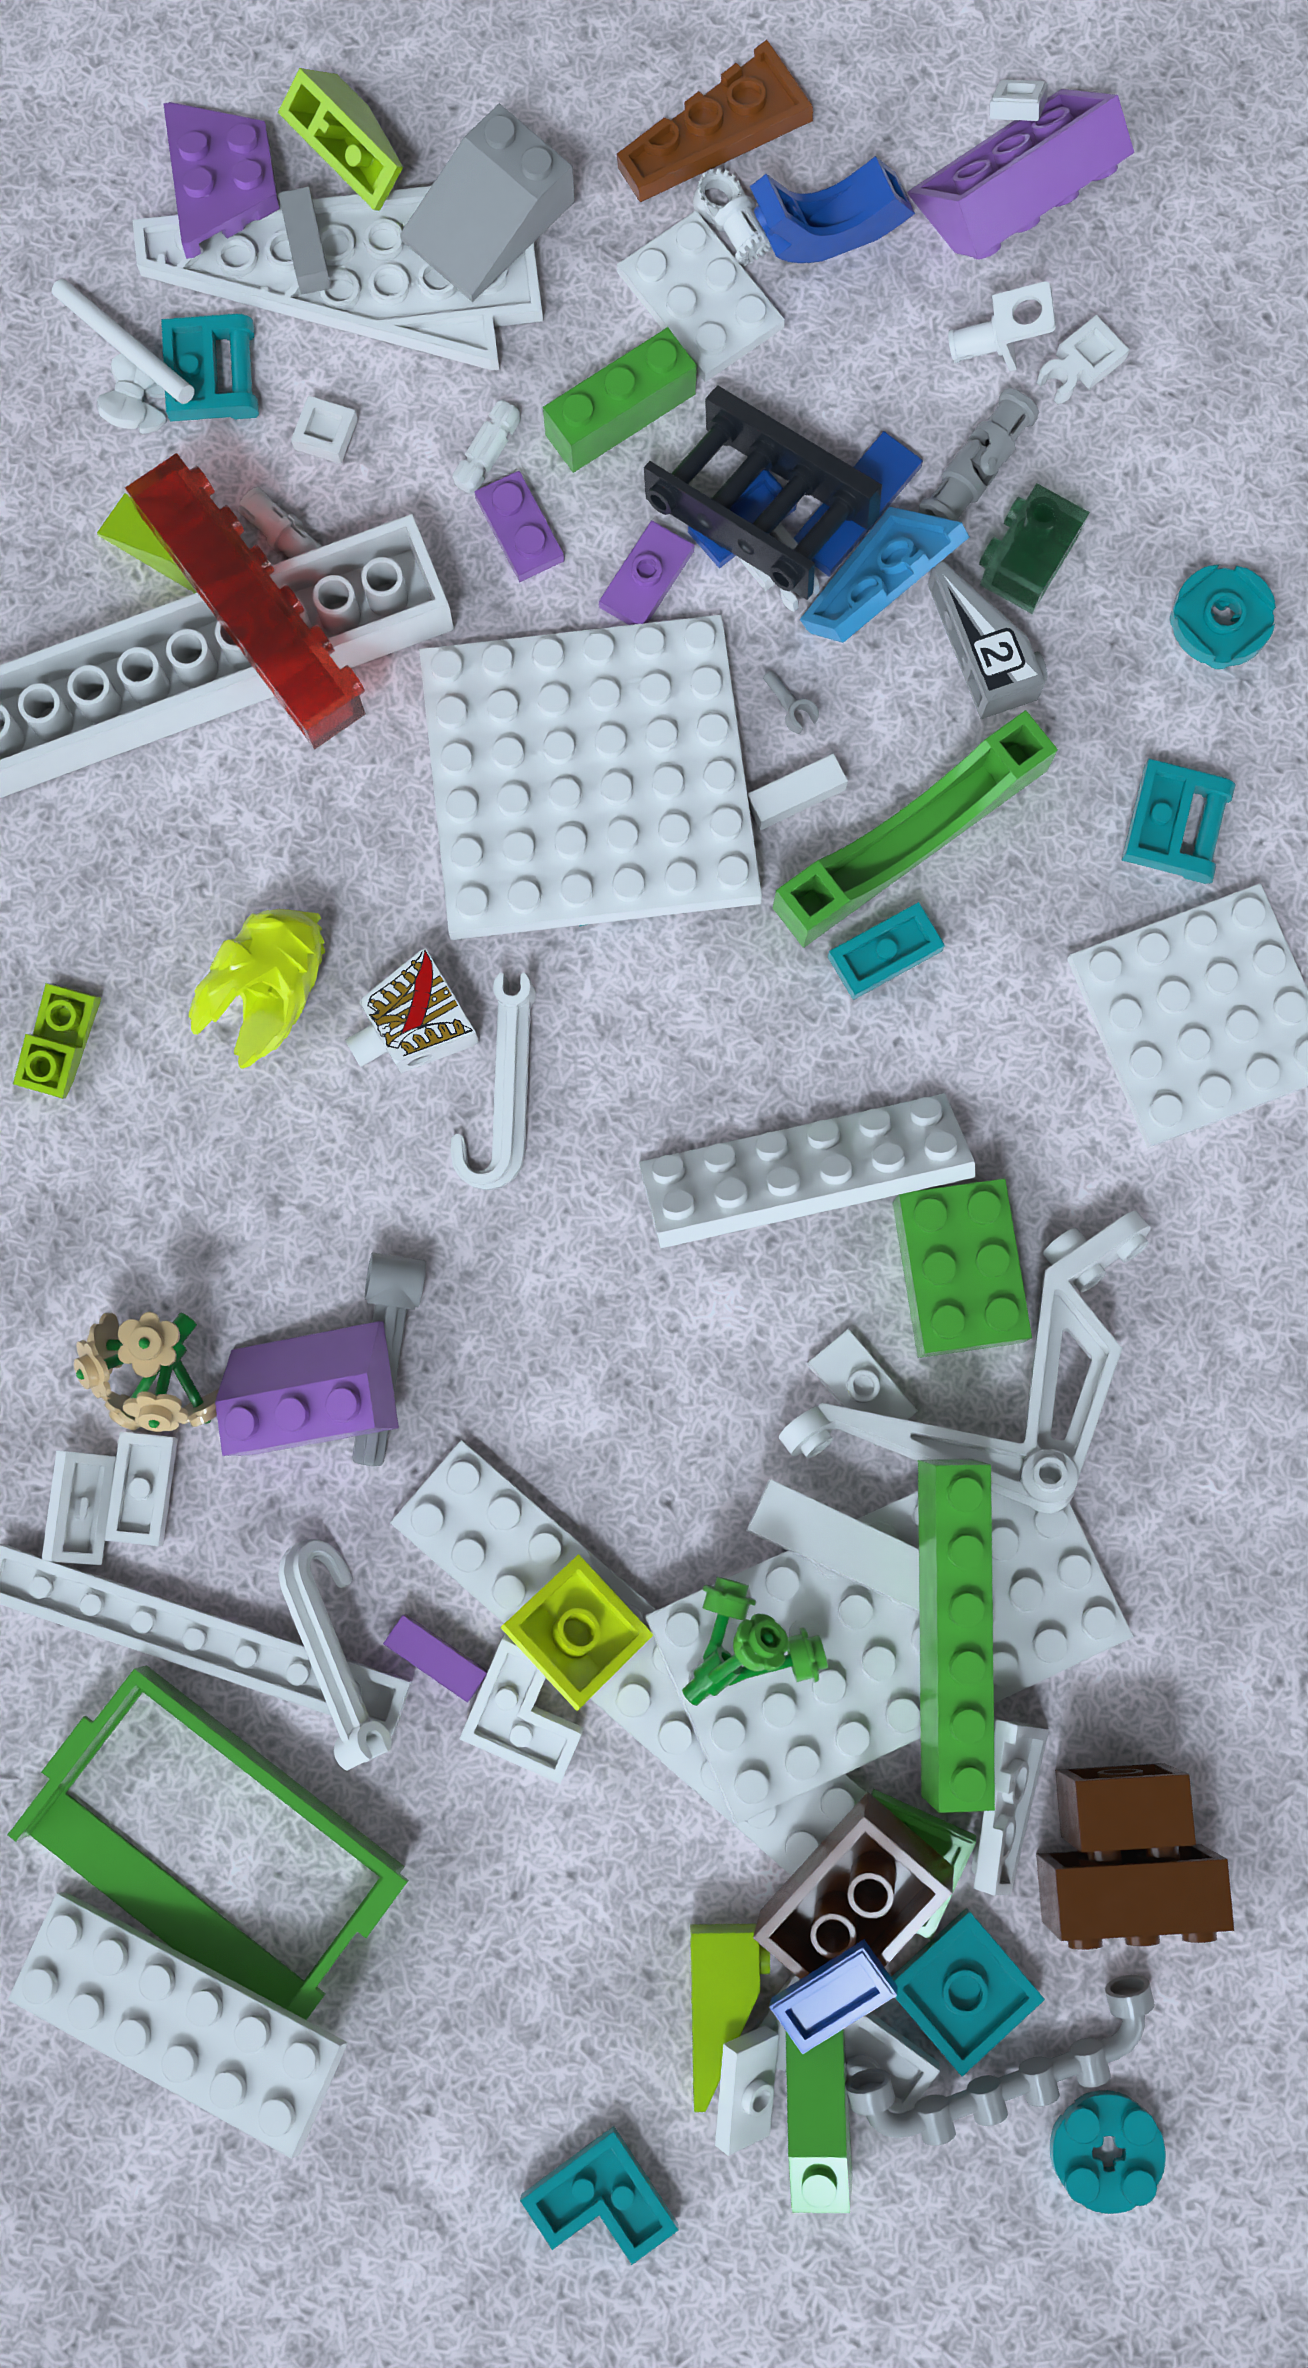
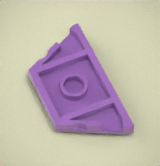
[163,102,280,259]

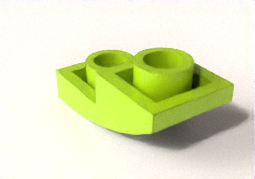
[13,983,101,1099]

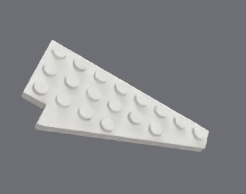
[133,186,543,370]

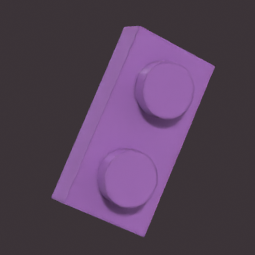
[474,471,564,583]

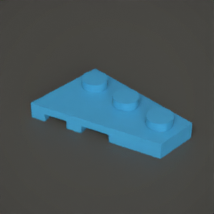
[800,507,970,643]

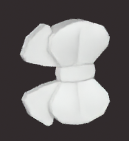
[97,353,166,434]

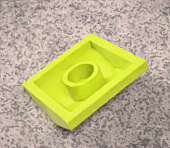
[500,1554,653,1711]

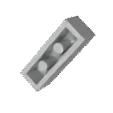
[278,187,332,295]

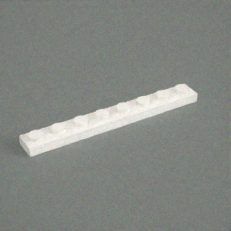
[0,1544,412,1736]

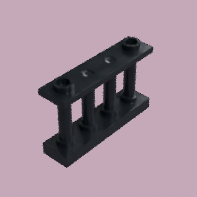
[644,385,882,600]

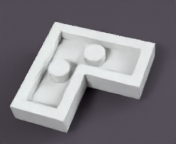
[459,1634,584,1784]

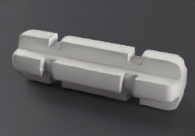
[452,400,520,494]

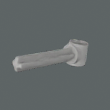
[352,1252,426,1466]

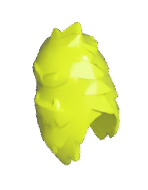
[188,908,325,1069]

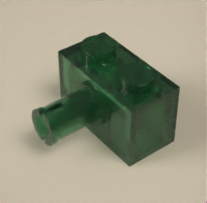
[979,483,1090,614]

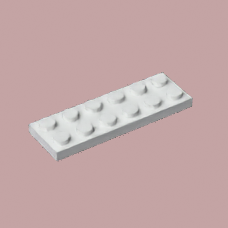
[639,1093,975,1248]
[8,1892,348,2159]

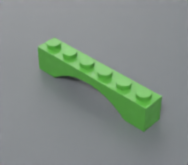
[772,710,1058,948]

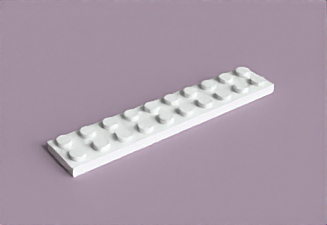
[390,1440,867,1876]

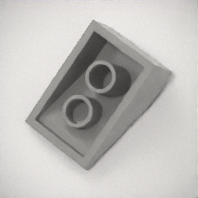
[400,103,575,302]

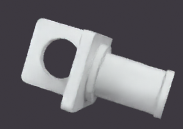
[948,281,1056,371]

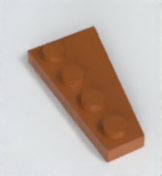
[616,39,813,202]

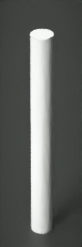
[52,279,194,404]

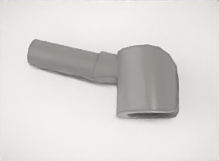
[763,671,819,734]

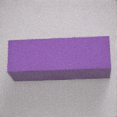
[383,1614,488,1703]

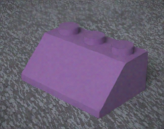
[215,1321,399,1456]

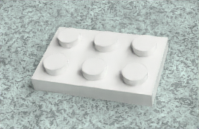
[617,211,785,382]

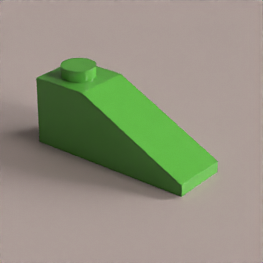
[786,2029,853,2213]

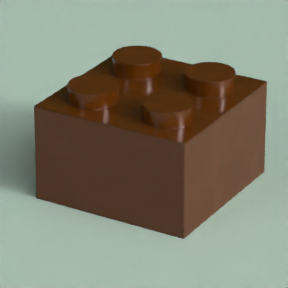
[1055,1763,1196,1861]

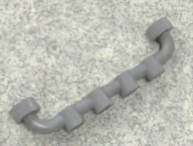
[845,1975,1155,2146]

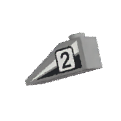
[927,561,1048,719]

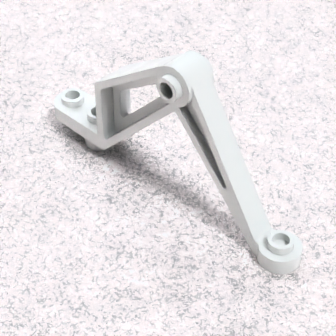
[779,1211,1151,1513]

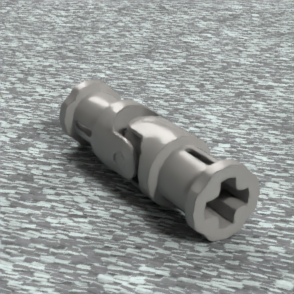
[918,388,1039,522]

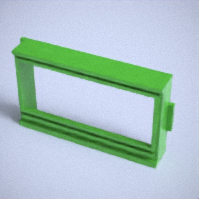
[7,1665,409,2020]

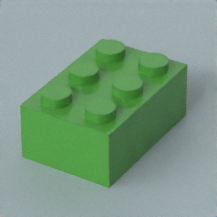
[892,1179,1032,1358]

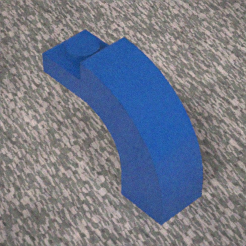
[750,156,915,263]

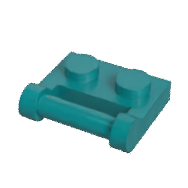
[161,314,259,422]
[1122,759,1236,884]

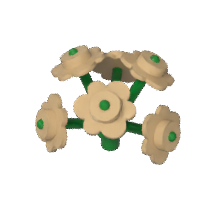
[74,1312,219,1432]

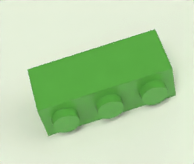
[543,327,697,473]

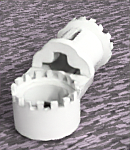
[693,168,772,267]

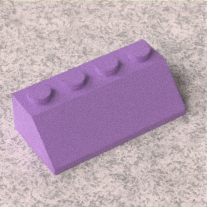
[907,89,1134,259]

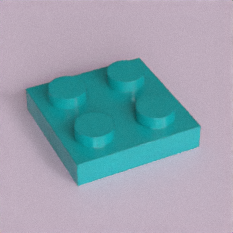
[891,1908,1045,2077]

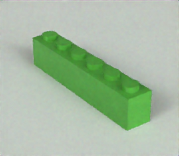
[918,1459,995,1813]

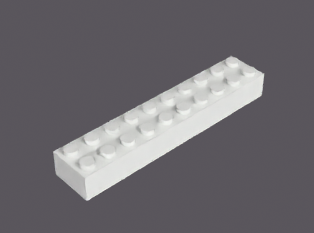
[0,514,454,798]

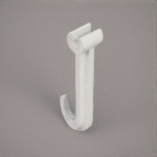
[451,973,536,1190]
[278,1539,392,1771]

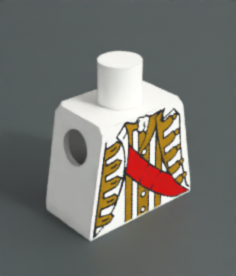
[345,948,479,1073]

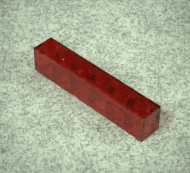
[125,453,366,750]

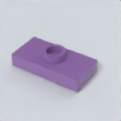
[599,520,694,625]

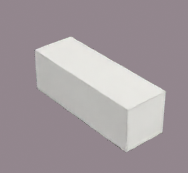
[747,753,848,830]

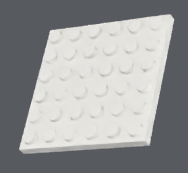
[419,615,762,940]

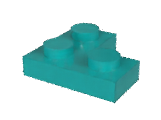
[520,2126,679,2265]

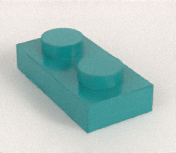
[827,902,945,1000]

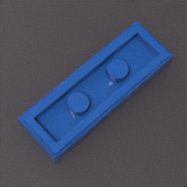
[793,431,923,577]

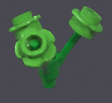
[682,1576,828,1706]

